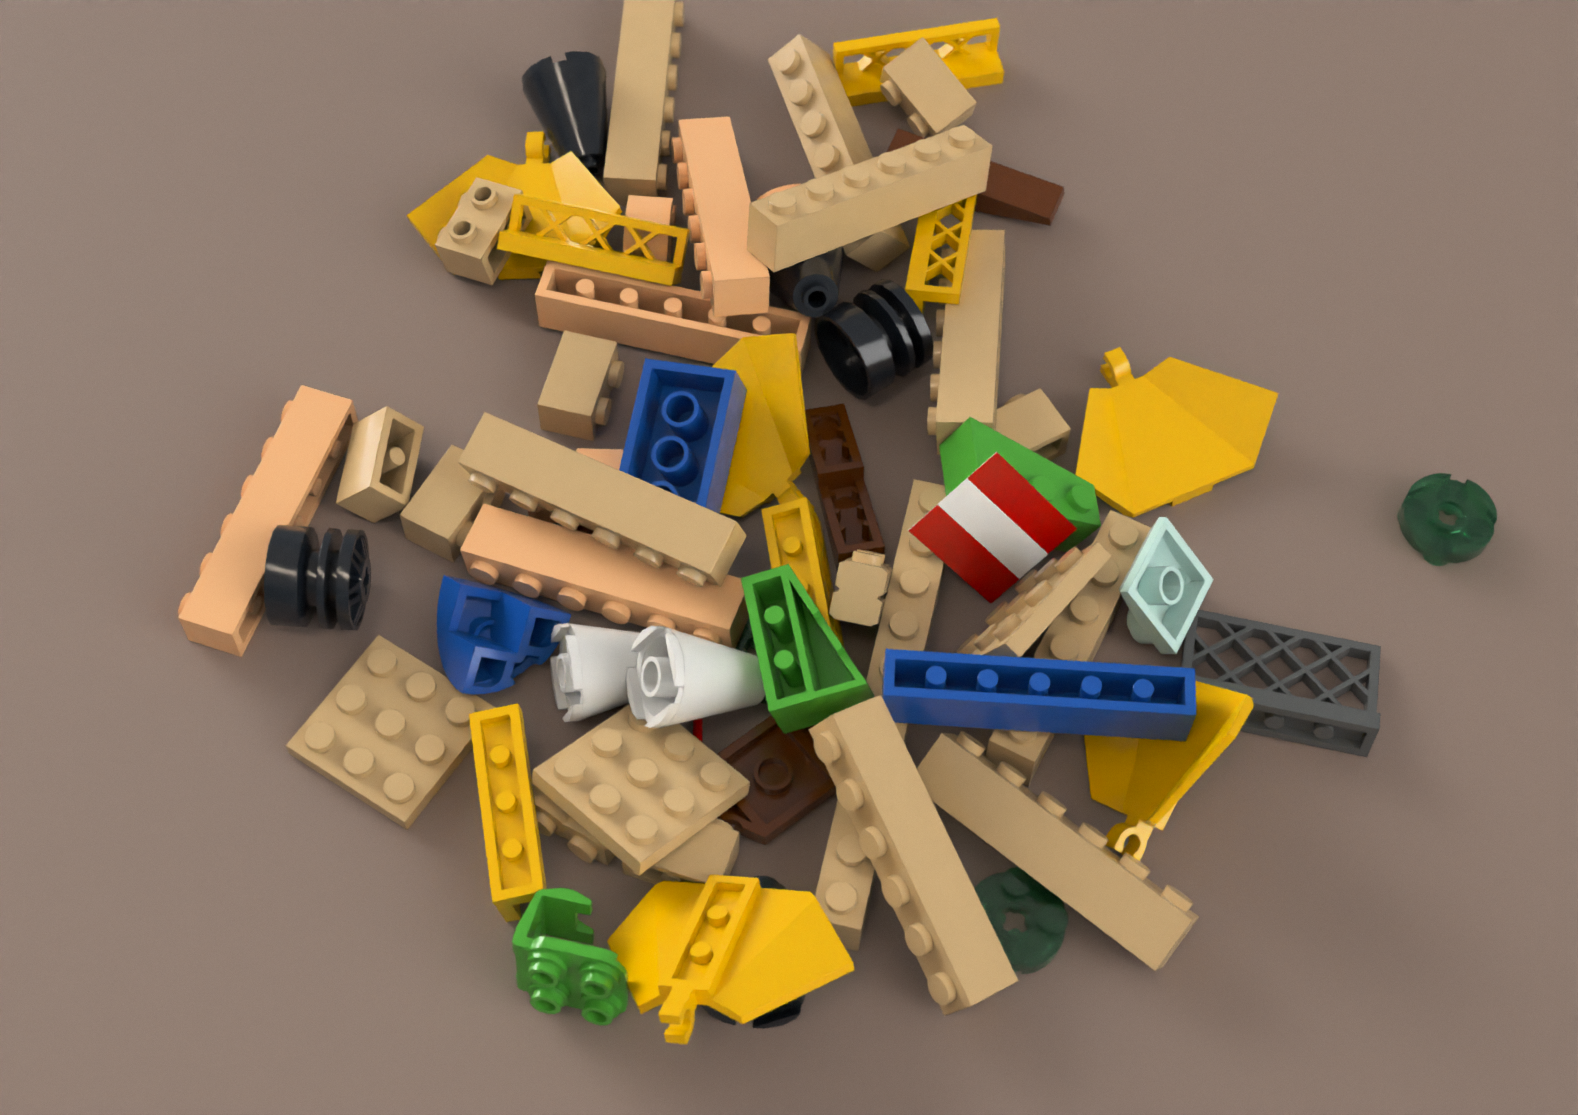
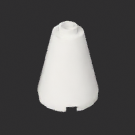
[550,623,640,722]
[626,626,765,728]

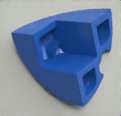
[436,575,572,695]

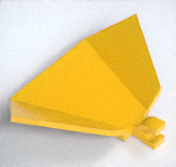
[407,131,622,280]
[712,333,815,517]
[1075,347,1279,518]
[1084,681,1254,861]
[607,874,855,1045]

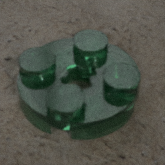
[1397,473,1497,566]
[974,867,1068,974]

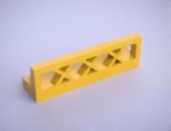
[833,18,1004,107]
[497,193,690,286]
[905,194,977,315]
[761,497,845,649]
[469,703,547,922]

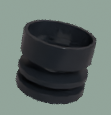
[814,279,933,400]
[264,525,371,630]

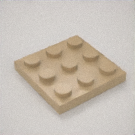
[955,542,1111,657]
[286,635,496,830]
[532,704,750,875]

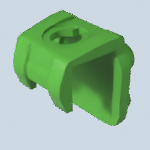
[512,888,629,1025]

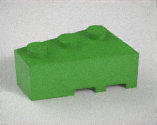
[939,417,1101,552]
[741,564,875,734]

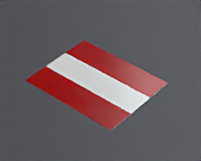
[908,452,1077,604]

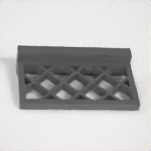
[1180,610,1381,757]

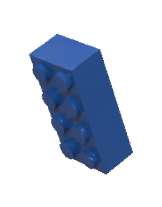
[619,358,747,544]

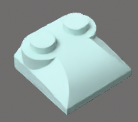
[1119,517,1214,654]

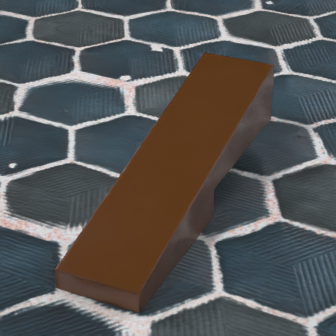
[886,128,1064,226]
[805,403,885,571]

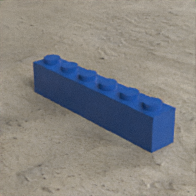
[881,649,1196,741]

